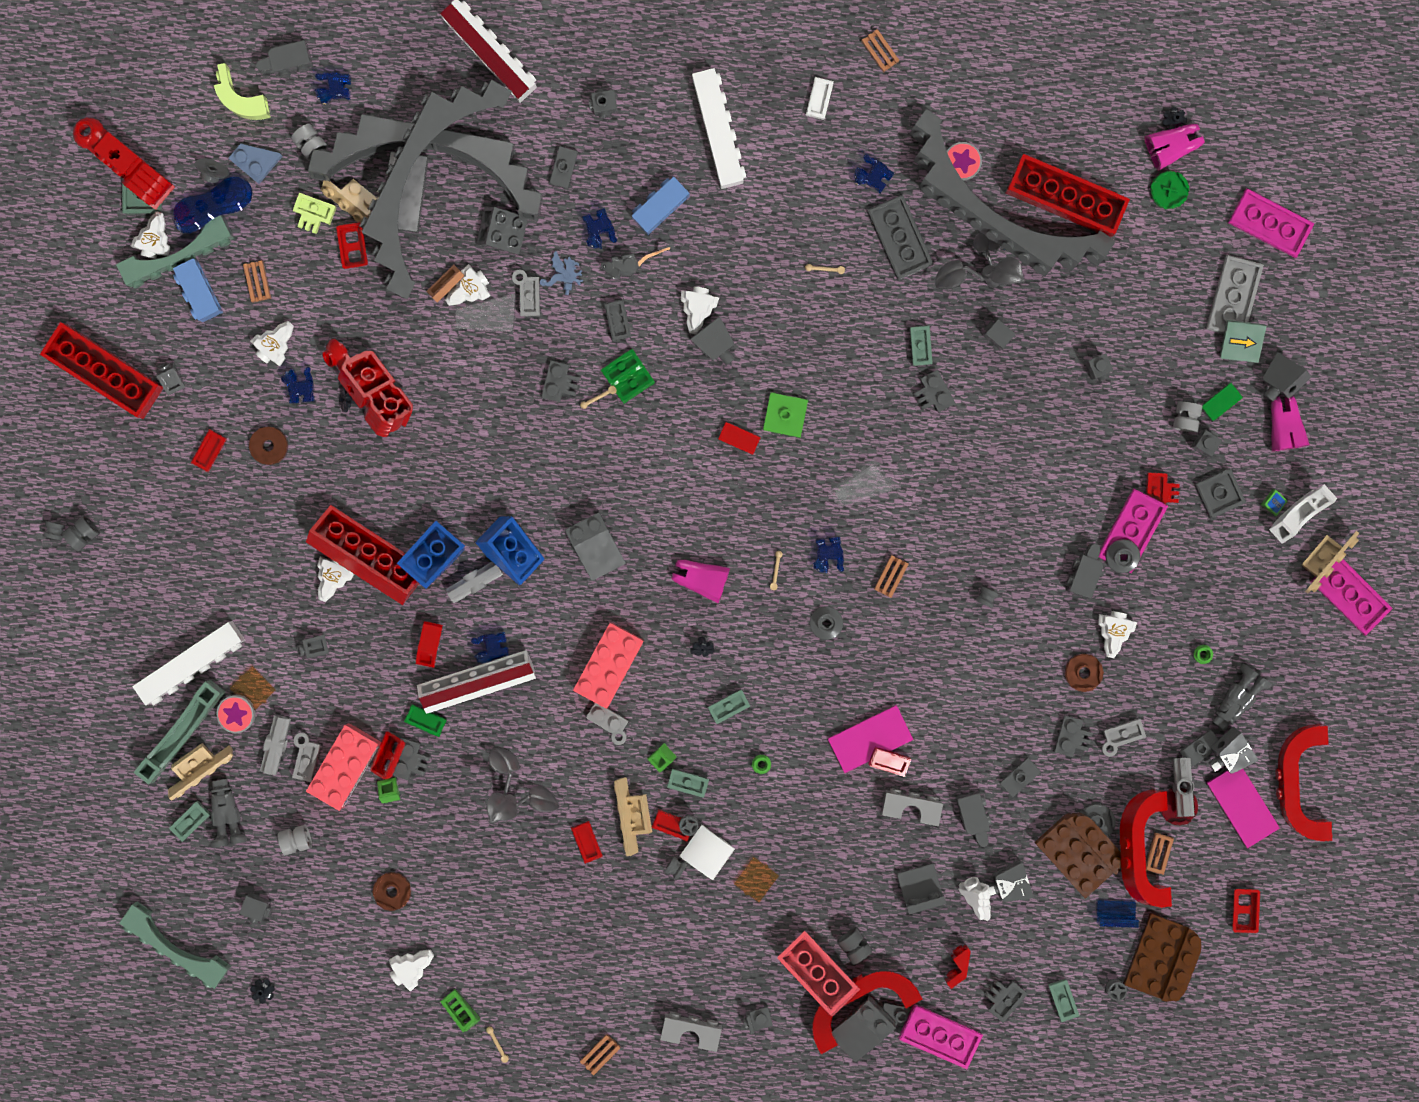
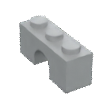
[881,788,943,826]
[660,1012,722,1052]

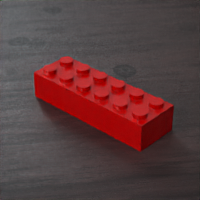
[1005,154,1130,238]
[39,322,163,419]
[306,505,419,605]

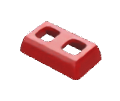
[336,222,368,269]
[370,731,406,779]
[1232,889,1260,933]

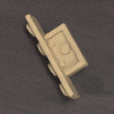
[321,179,377,223]
[1302,531,1359,594]
[168,743,233,801]
[614,777,652,856]

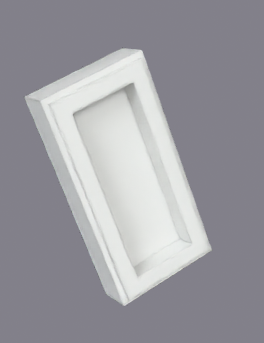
[806,77,834,120]

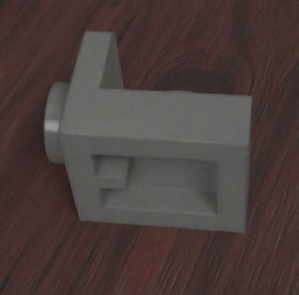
[156,362,185,396]
[297,635,329,660]
[743,1006,773,1034]

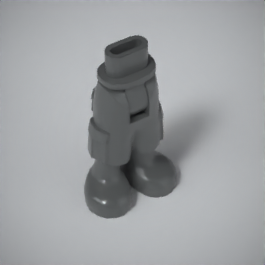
[1213,663,1272,730]
[210,779,247,848]

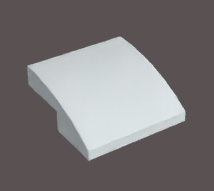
[680,825,735,880]

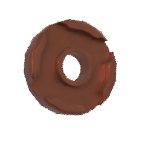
[249,427,288,465]
[1064,654,1104,692]
[373,872,411,911]

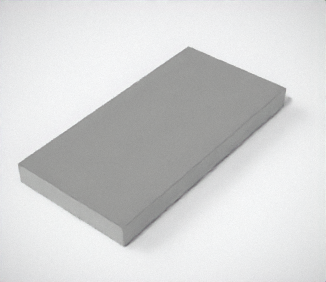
[1206,255,1264,334]

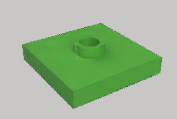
[763,393,808,438]

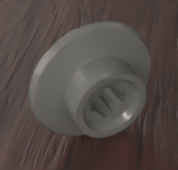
[195,158,230,183]
[1105,539,1140,573]
[810,606,843,640]

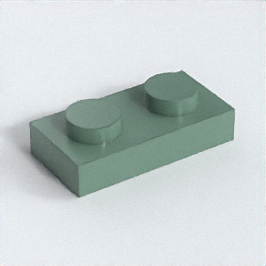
[910,326,933,366]
[708,689,751,724]
[667,768,709,798]
[169,801,211,842]
[1048,978,1080,1022]

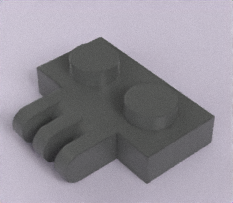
[541,360,580,403]
[913,370,955,413]
[1054,715,1093,757]
[393,738,431,780]
[984,979,1028,1023]

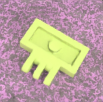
[293,193,337,234]

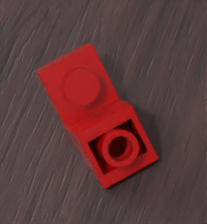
[415,621,443,668]
[945,945,971,989]

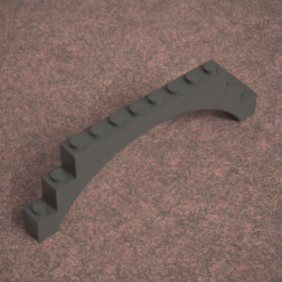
[359,80,512,299]
[909,109,1116,277]
[308,114,543,222]

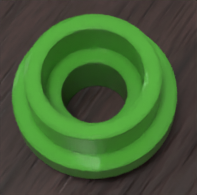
[1193,645,1213,664]
[752,755,771,774]

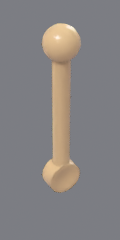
[805,264,845,274]
[580,386,617,409]
[770,551,783,590]
[486,1026,509,1063]

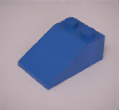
[475,516,545,585]
[397,521,465,589]

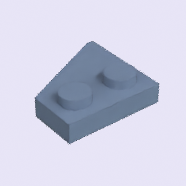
[228,144,283,184]

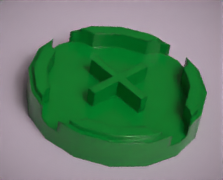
[1150,171,1189,209]

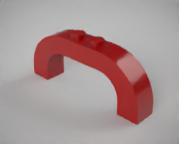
[1275,724,1332,841]
[1120,790,1172,908]
[813,971,923,1054]

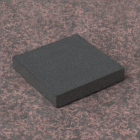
[1195,468,1246,519]

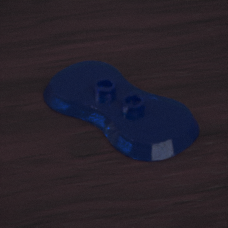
[173,177,252,233]

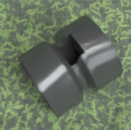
[62,515,100,551]
[837,928,873,965]

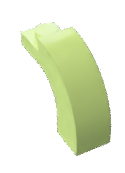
[214,63,271,120]

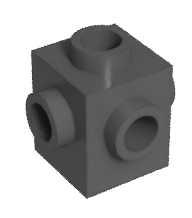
[589,89,618,118]

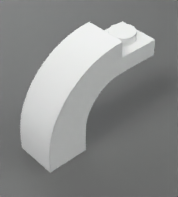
[1269,484,1337,544]

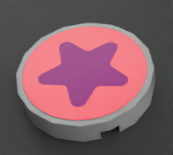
[947,142,982,181]
[216,695,256,733]

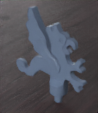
[540,251,583,295]

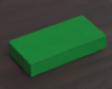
[1202,383,1243,422]
[404,704,447,737]

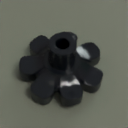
[1162,107,1187,130]
[339,388,356,412]
[690,637,715,657]
[250,979,275,1004]

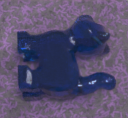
[314,72,351,105]
[854,154,894,194]
[582,208,618,249]
[281,367,315,404]
[813,537,844,573]
[471,632,510,664]

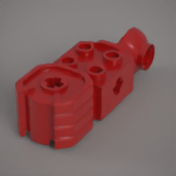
[73,117,175,210]
[322,339,413,437]

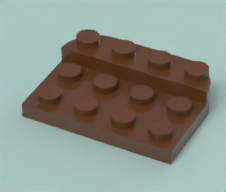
[1034,813,1121,899]
[1123,913,1202,1002]

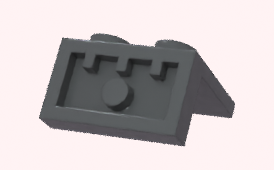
[476,207,527,254]
[897,863,946,914]

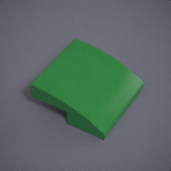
[601,349,655,404]

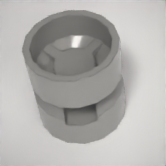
[291,124,328,161]
[1173,401,1203,433]
[278,825,312,856]

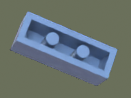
[632,177,690,235]
[173,258,223,322]

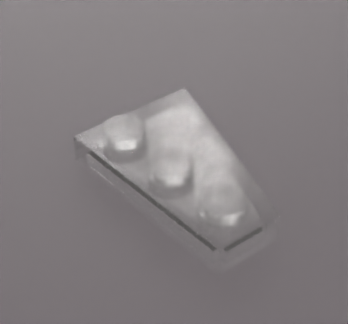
[455,293,516,332]
[828,458,897,508]

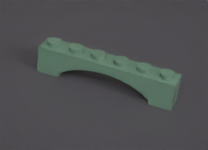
[116,215,234,288]
[134,680,226,785]
[119,902,231,989]

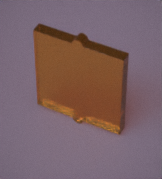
[230,666,276,710]
[734,857,779,902]

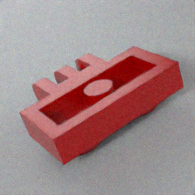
[1146,473,1180,512]

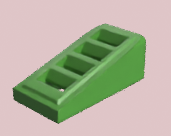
[440,989,481,1032]

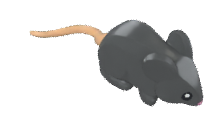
[600,247,670,280]

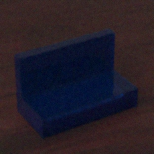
[1097,900,1139,928]

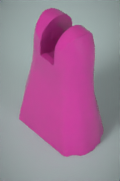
[1145,124,1205,171]
[1271,396,1310,452]
[671,560,730,604]

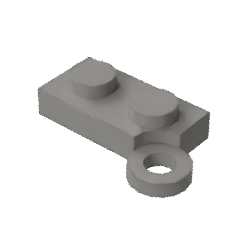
[512,270,540,317]
[586,703,629,745]
[1102,718,1146,757]
[292,733,321,782]

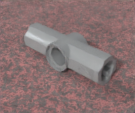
[445,562,503,603]
[260,715,291,775]
[1173,758,1194,817]

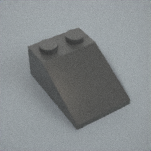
[565,512,626,581]
[832,995,896,1062]

